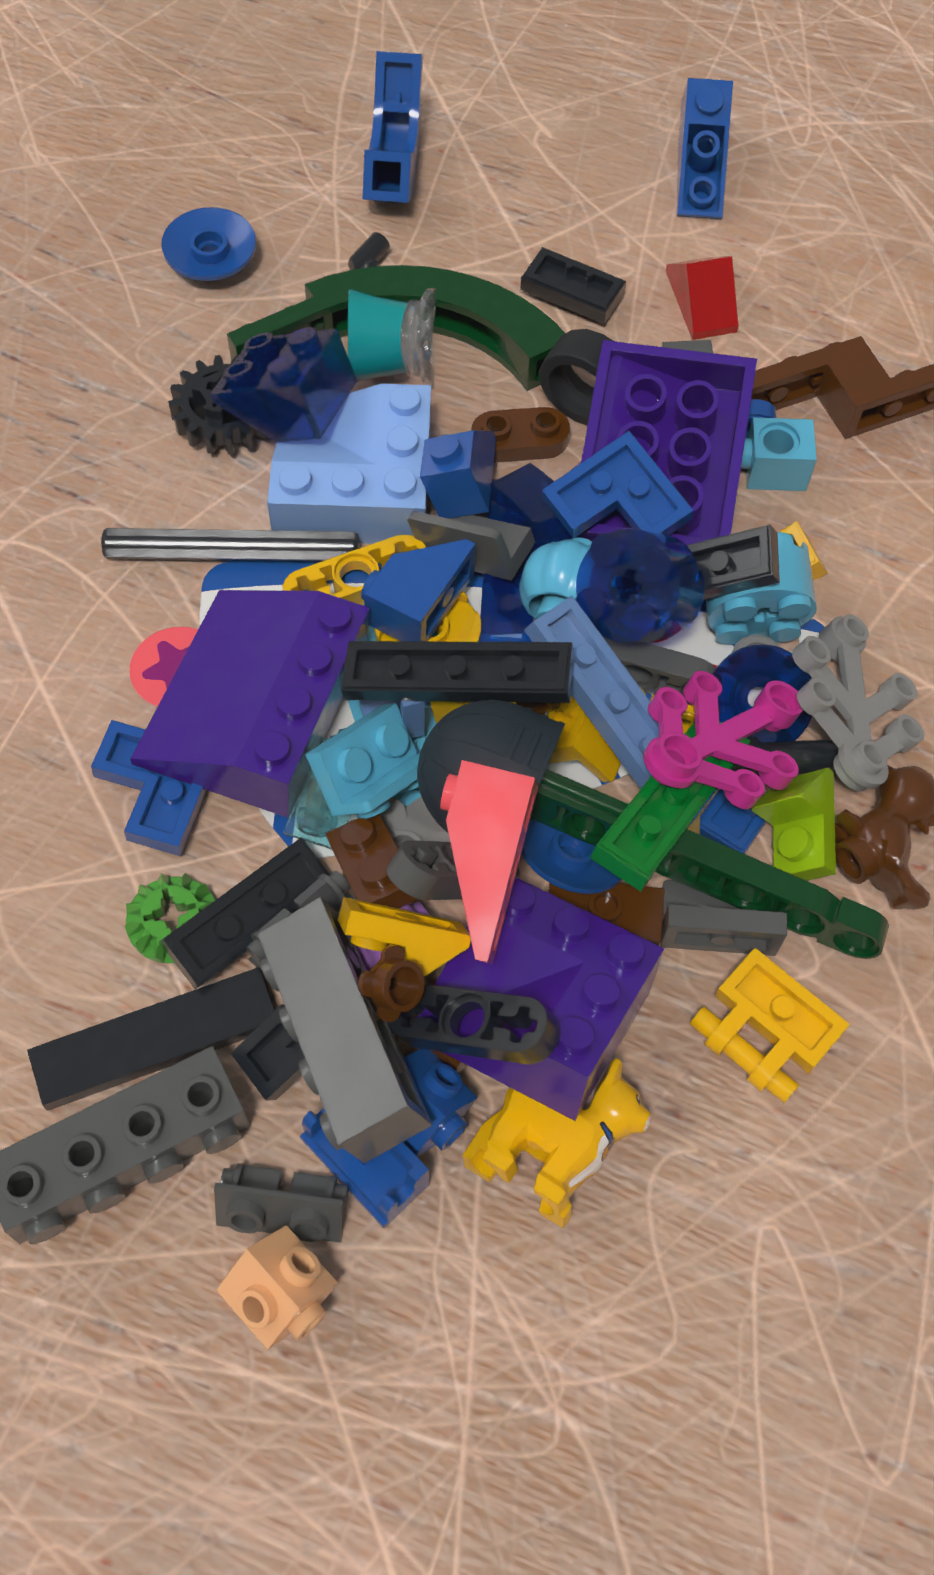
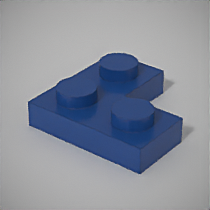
[542,431,693,549]
[91,720,207,856]

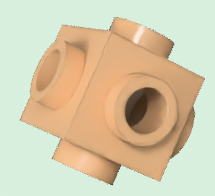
[216,1225,338,1350]

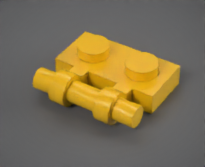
[689,948,850,1104]

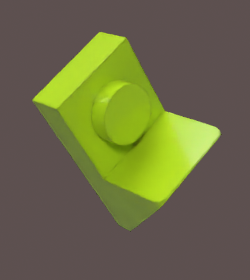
[752,768,836,881]

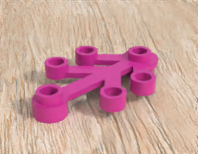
[643,671,803,809]

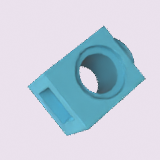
[741,417,817,491]

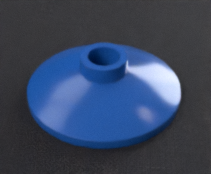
[161,207,256,281]
[522,818,622,894]

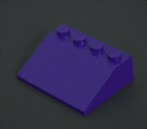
[569,340,757,557]
[130,590,370,818]

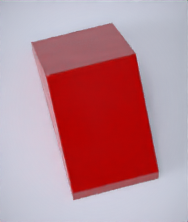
[666,256,739,340]

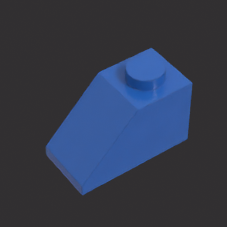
[420,430,496,519]
[361,539,476,641]

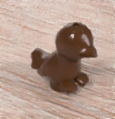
[835,765,934,910]

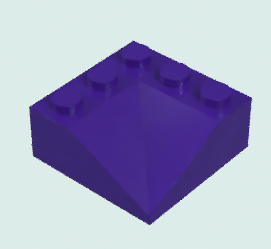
[417,877,664,1121]

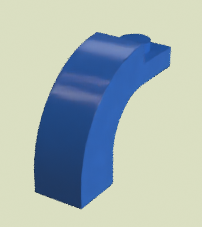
[362,51,423,203]

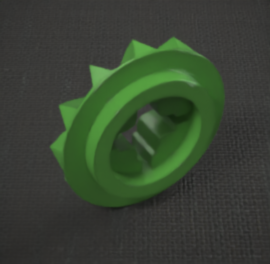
[124,873,215,963]

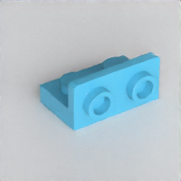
[305,703,420,819]

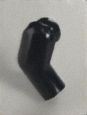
[348,232,390,270]

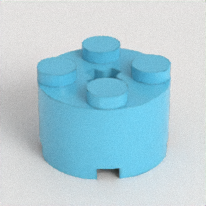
[705,532,817,645]

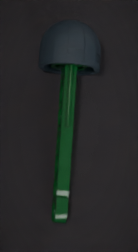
[417,700,889,959]

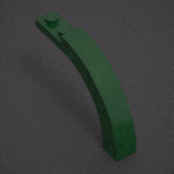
[227,265,566,391]

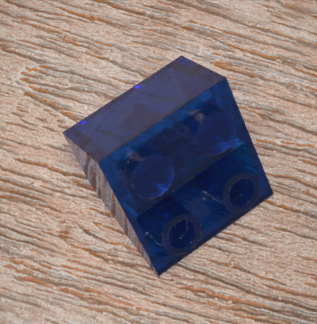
[210,327,357,442]

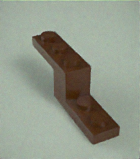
[751,336,934,439]

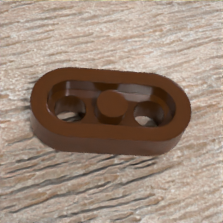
[471,407,570,462]

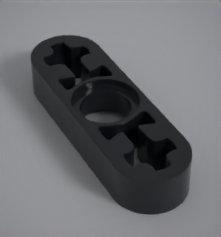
[388,985,560,1064]

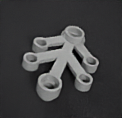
[792,614,924,791]

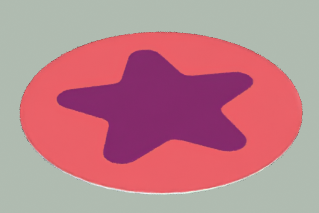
[129,627,198,707]

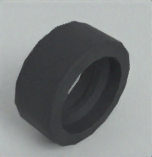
[539,329,613,426]

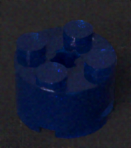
[575,528,705,643]

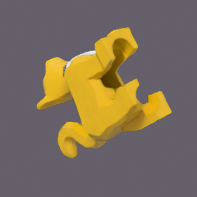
[462,1058,652,1228]

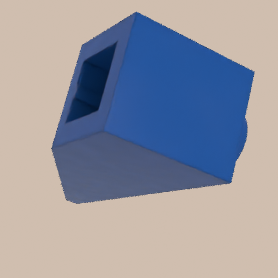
[677,78,733,220]

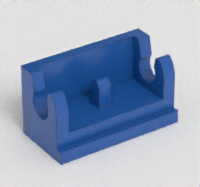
[300,1108,429,1229]

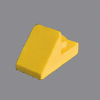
[338,897,471,987]

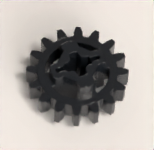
[168,355,279,455]

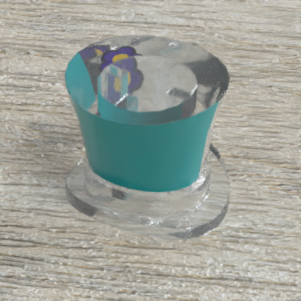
[348,288,437,389]

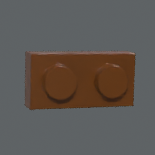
[325,814,418,909]

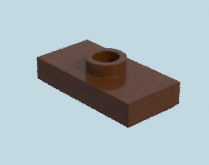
[548,883,665,946]

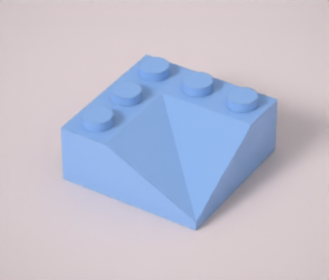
[267,384,431,544]

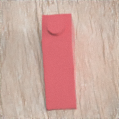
[440,760,538,965]

